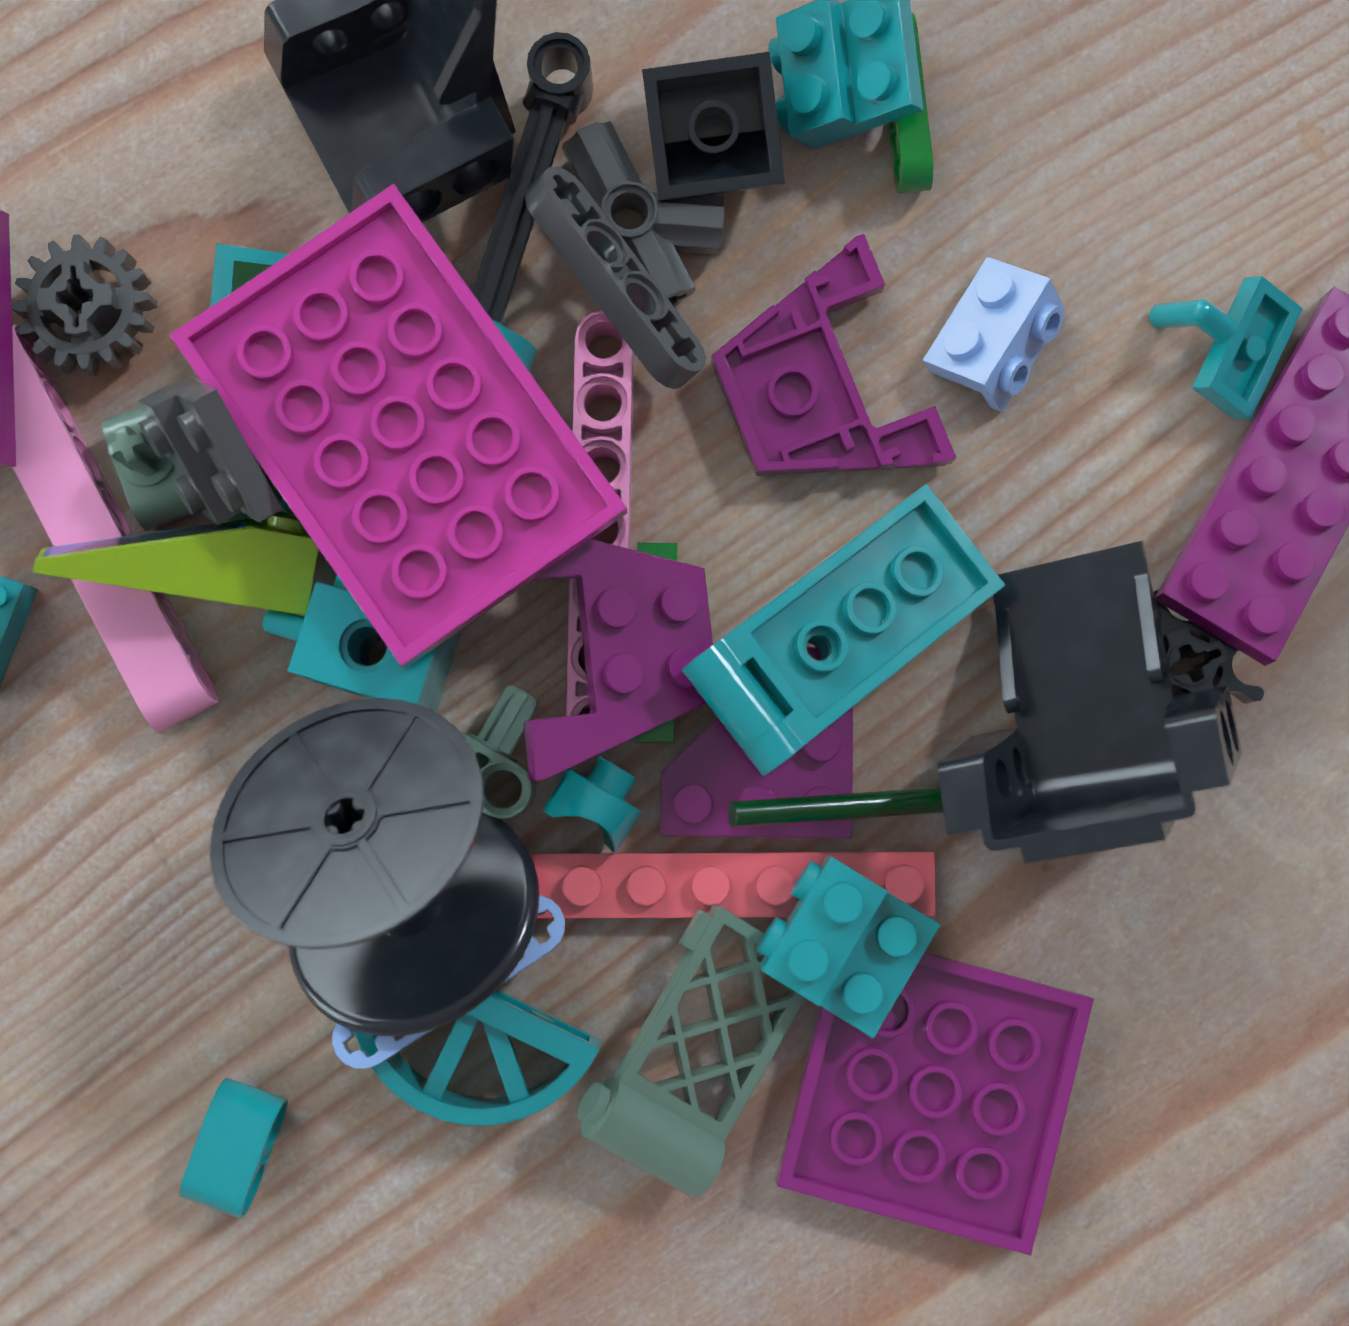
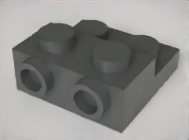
[138,376,282,525]

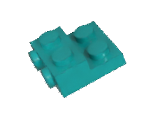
[768,0,924,149]
[756,855,941,1038]

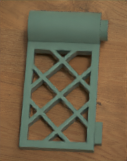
[577,904,806,1198]

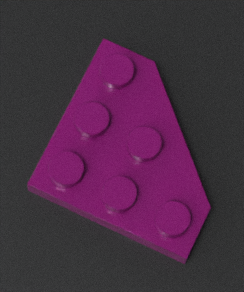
[660,647,853,839]

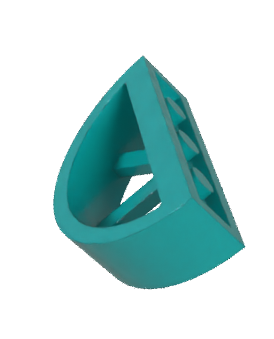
[354,989,602,1126]

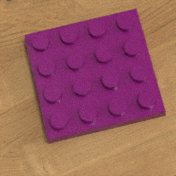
[775,952,1094,1256]

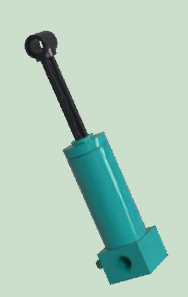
[262,32,593,712]

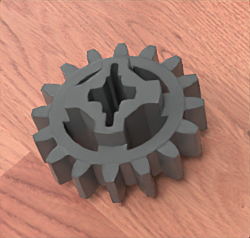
[12,234,158,376]

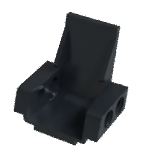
[264,0,516,223]
[938,540,1242,864]

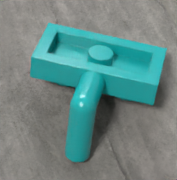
[1149,276,1303,419]

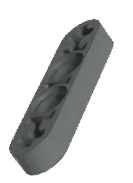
[525,167,706,389]

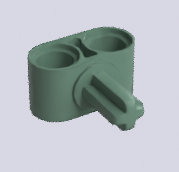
[102,406,191,531]
[460,685,538,818]

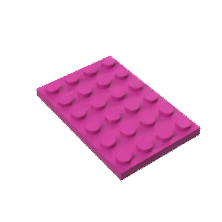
[169,184,627,668]

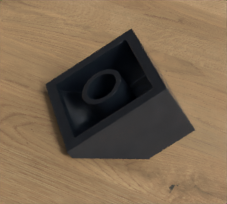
[642,52,785,202]

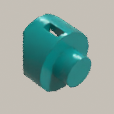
[543,756,642,854]

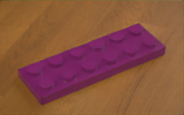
[1155,286,1349,666]

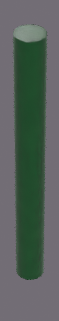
[728,787,944,828]

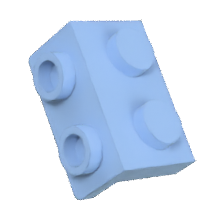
[923,257,1065,412]

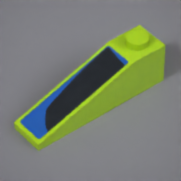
[33,512,318,615]

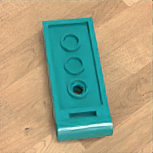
[682,483,1005,776]

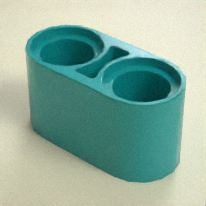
[179,1077,288,1219]

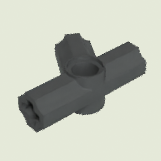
[562,121,725,306]

